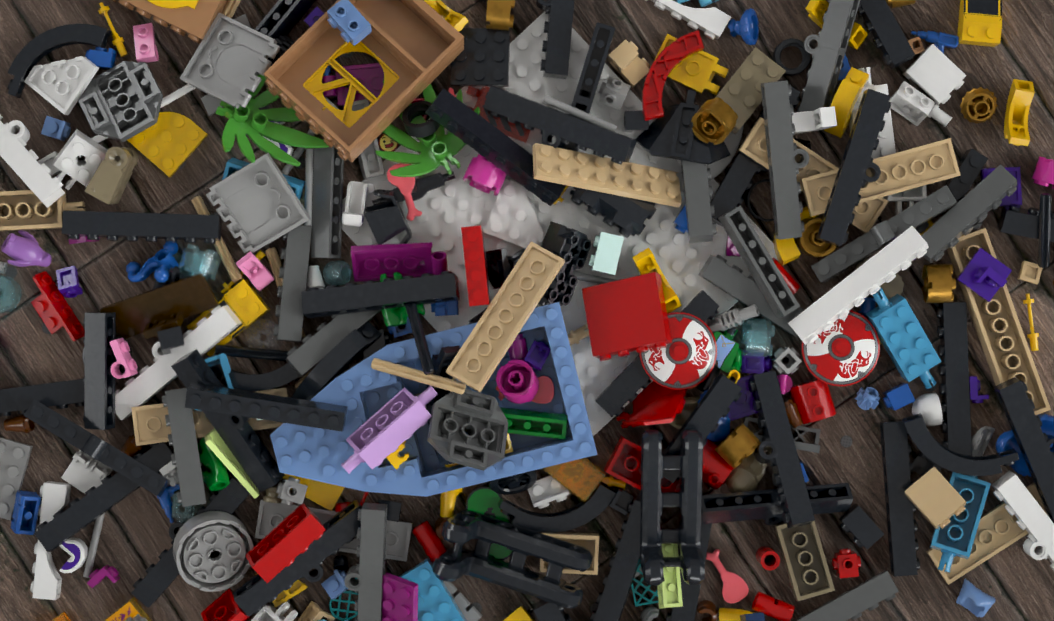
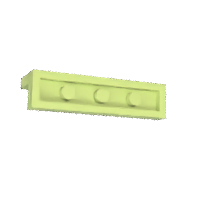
[205,428,259,499]
[657,544,683,609]

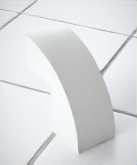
[791,106,837,134]

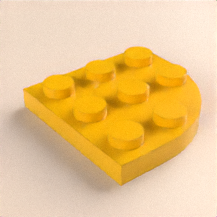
[127,112,208,178]

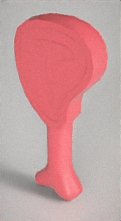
[387,163,422,221]
[496,376,555,404]
[706,549,749,604]

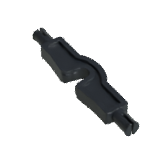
[372,171,456,205]

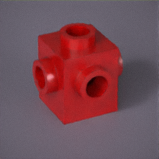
[832,548,861,578]

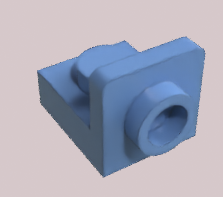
[41,116,71,142]
[321,569,348,600]

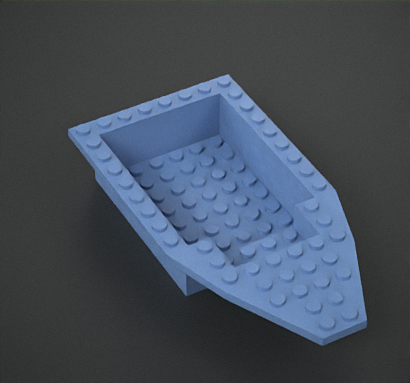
[270,302,597,497]

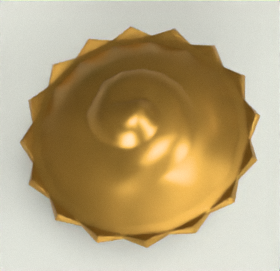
[960,87,997,124]

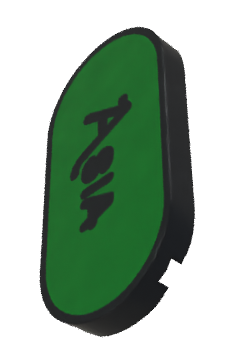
[466,486,512,561]

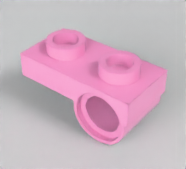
[133,23,159,63]
[236,251,275,291]
[109,338,138,379]

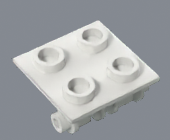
[61,450,113,494]

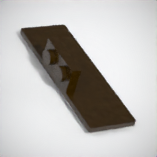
[100,273,219,339]

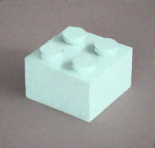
[588,232,624,276]

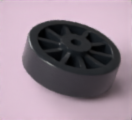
[489,470,537,495]

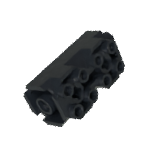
[569,187,657,238]
[538,221,592,307]

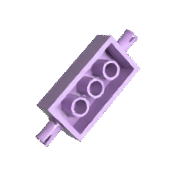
[341,385,438,474]

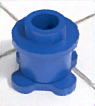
[858,298,876,317]

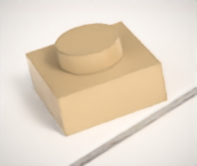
[1018,261,1043,284]

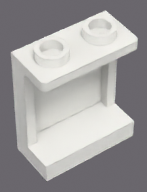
[903,44,966,105]

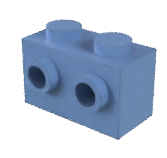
[327,0,372,46]

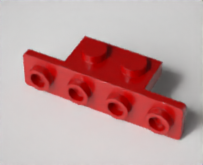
[31,271,85,342]

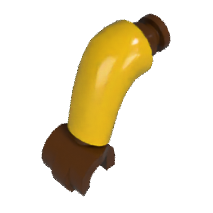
[435,487,465,540]
[696,600,752,621]

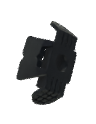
[365,189,412,245]

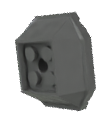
[78,61,163,142]
[427,389,508,471]

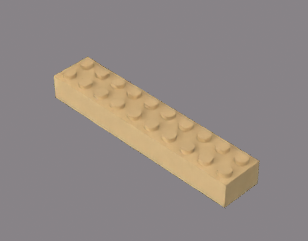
[947,228,1051,415]

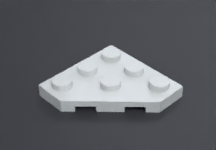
[24,56,99,115]
[484,179,544,249]

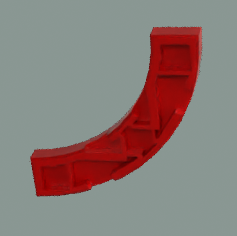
[642,30,704,121]

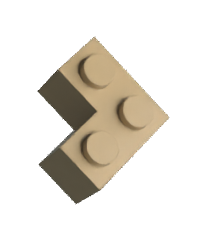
[607,39,650,88]

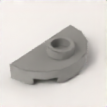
[971,426,995,456]

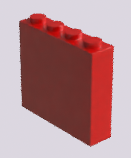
[461,225,490,307]
[582,272,672,361]

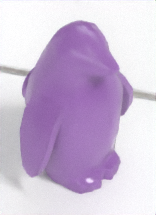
[1,230,52,267]

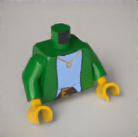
[712,327,742,383]

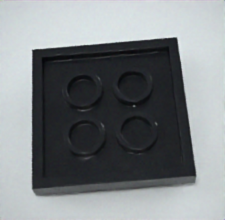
[450,28,510,87]

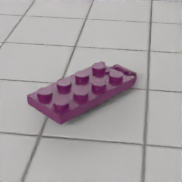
[322,63,417,106]
[351,242,448,282]
[382,573,418,621]

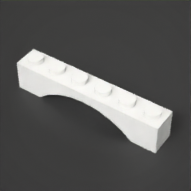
[645,0,731,40]
[30,481,71,600]

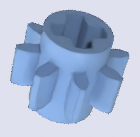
[855,387,880,410]

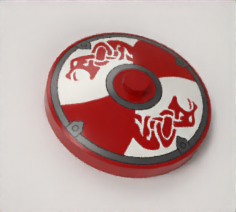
[801,310,880,386]
[639,312,717,390]

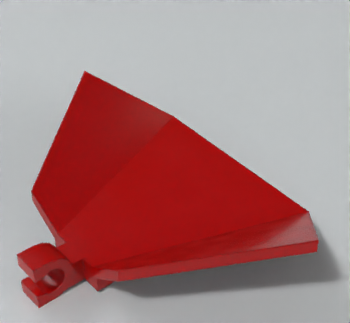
[616,381,687,429]

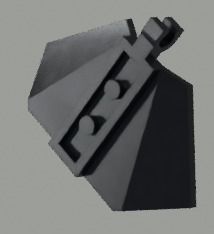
[635,90,730,165]

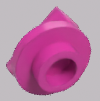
[777,374,793,394]

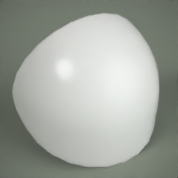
[912,393,943,426]

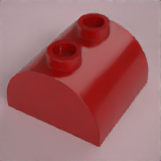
[790,379,837,424]
[702,439,733,490]
[201,588,250,621]

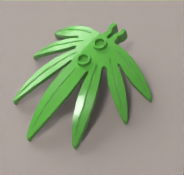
[216,65,329,166]
[375,80,480,177]

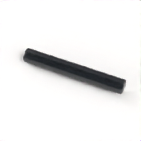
[1038,193,1052,268]
[406,303,435,375]
[215,345,289,362]

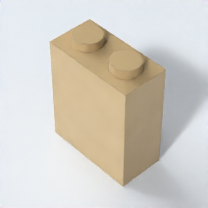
[904,467,966,529]

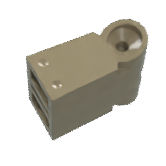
[84,147,139,204]

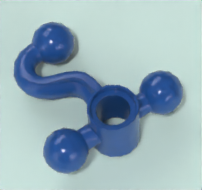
[126,242,179,283]

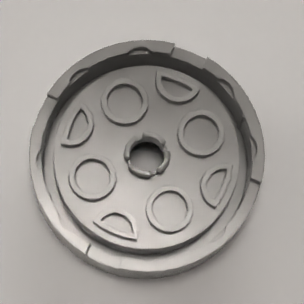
[173,511,254,592]

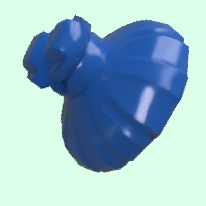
[728,9,759,45]

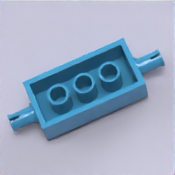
[865,287,942,389]
[930,472,991,573]

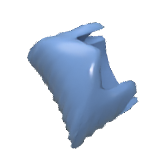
[956,578,996,617]

